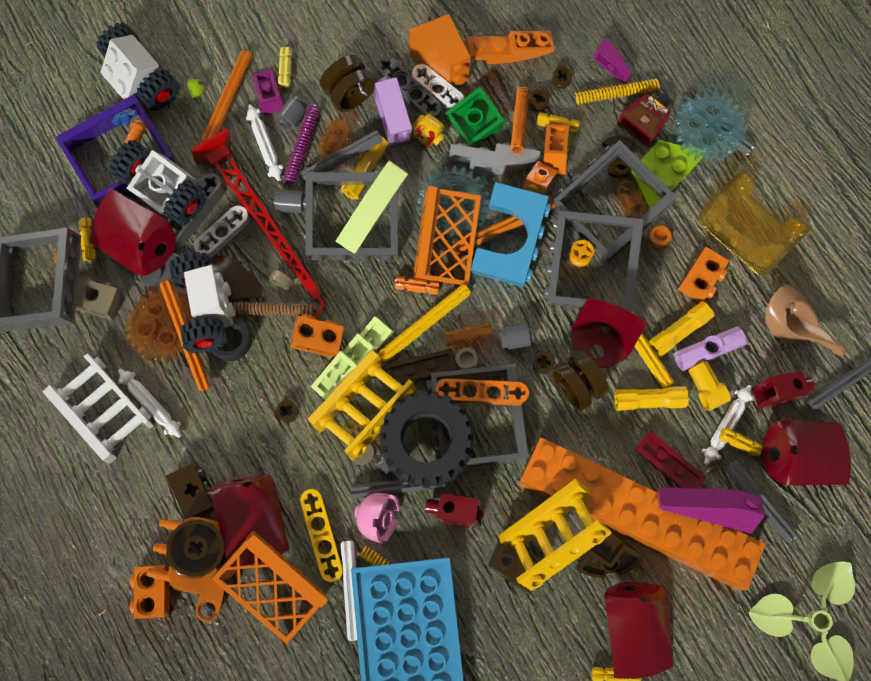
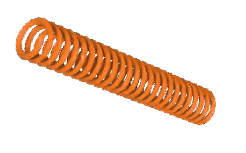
[510,86,530,156]

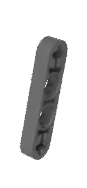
[377,56,441,119]

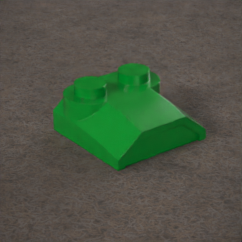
[445,87,506,147]

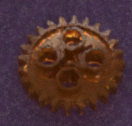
[124,288,194,363]

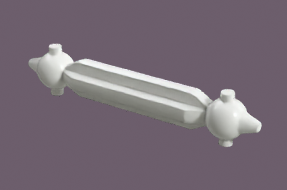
[246,104,284,181]
[118,368,182,438]
[702,385,754,465]

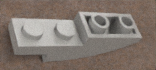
[449,143,541,175]

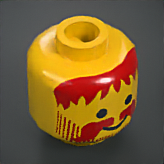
[412,114,445,147]

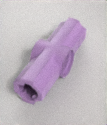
[674,326,747,371]

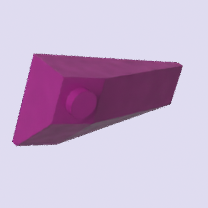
[657,488,765,534]

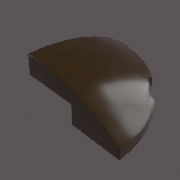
[213,256,262,300]
[576,532,644,578]

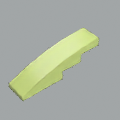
[336,161,409,254]
[311,316,394,400]

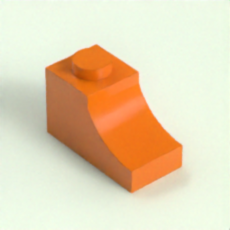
[544,124,569,175]

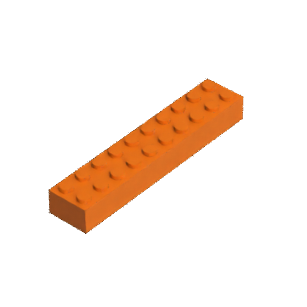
[518,437,766,591]

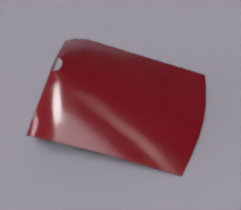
[89,188,175,276]
[571,298,648,368]
[761,420,851,486]
[209,474,289,566]
[604,582,673,679]

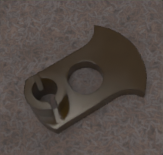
[602,136,635,178]

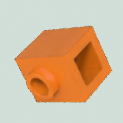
[522,161,558,195]

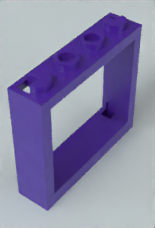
[55,95,177,207]

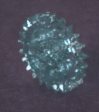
[673,91,748,163]
[417,166,490,239]

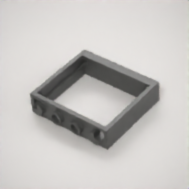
[553,140,677,263]
[306,172,398,261]
[544,211,644,312]
[0,227,81,332]
[427,364,529,468]

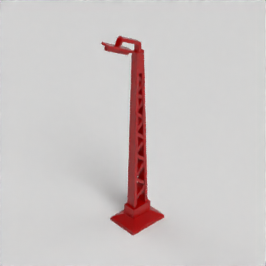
[190,128,325,333]

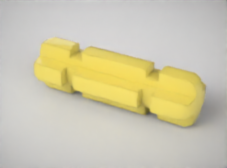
[278,47,292,88]

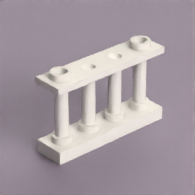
[42,353,154,464]

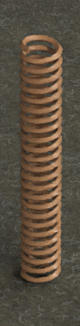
[229,301,313,317]

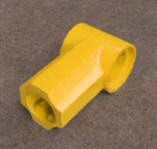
[688,361,731,411]

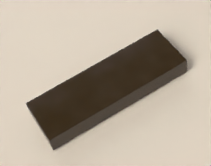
[384,348,457,389]

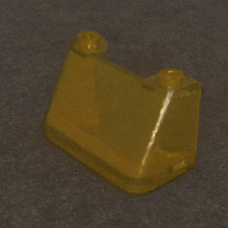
[699,169,812,275]

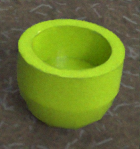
[187,79,205,98]

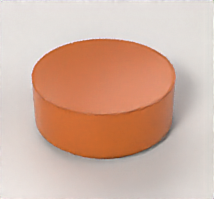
[648,225,672,249]

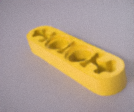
[300,489,343,583]

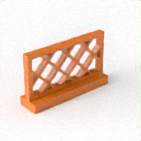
[413,186,481,286]
[211,530,328,644]

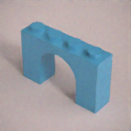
[471,182,551,287]

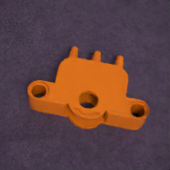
[146,517,237,622]

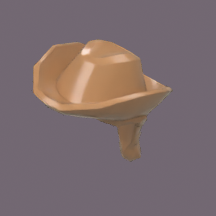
[765,284,846,357]

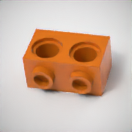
[677,247,729,303]
[289,314,344,358]
[130,565,170,619]

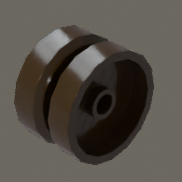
[319,55,376,112]
[551,350,609,412]
[166,520,224,579]

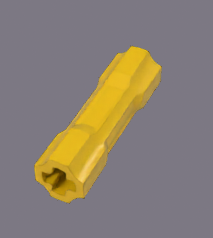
[341,136,389,200]
[649,301,715,358]
[614,386,689,411]

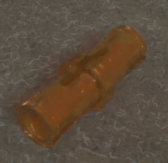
[444,322,492,347]

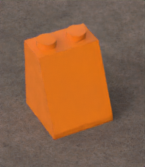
[409,14,471,86]

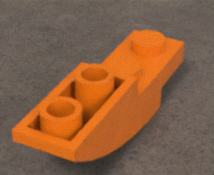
[465,31,555,65]

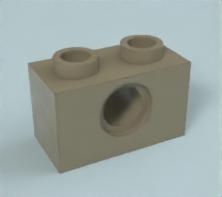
[76,276,123,321]

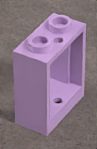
[374,77,412,146]

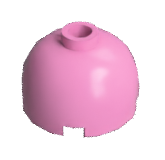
[355,493,400,543]

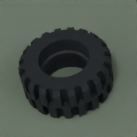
[380,391,474,489]

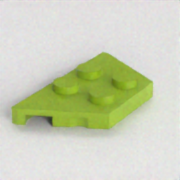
[631,140,706,210]

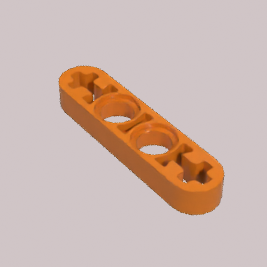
[435,379,529,406]

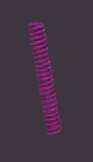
[283,104,320,185]

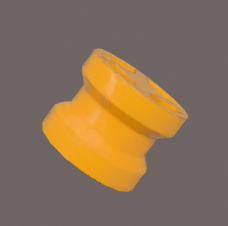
[569,240,594,267]

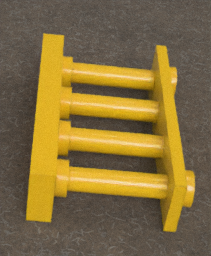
[307,350,417,461]
[498,479,612,591]

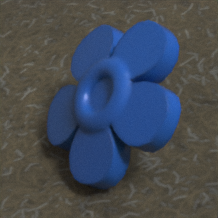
[112,108,137,125]

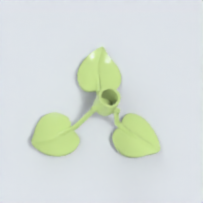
[749,562,855,681]

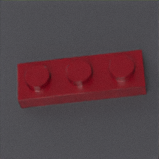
[634,431,707,488]

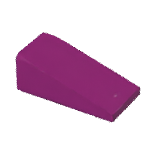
[594,38,632,85]
[252,69,283,115]

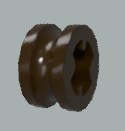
[552,66,572,89]
[529,89,549,111]
[533,352,555,374]
[276,400,299,423]

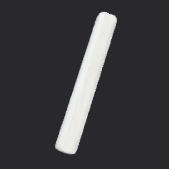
[341,541,357,641]

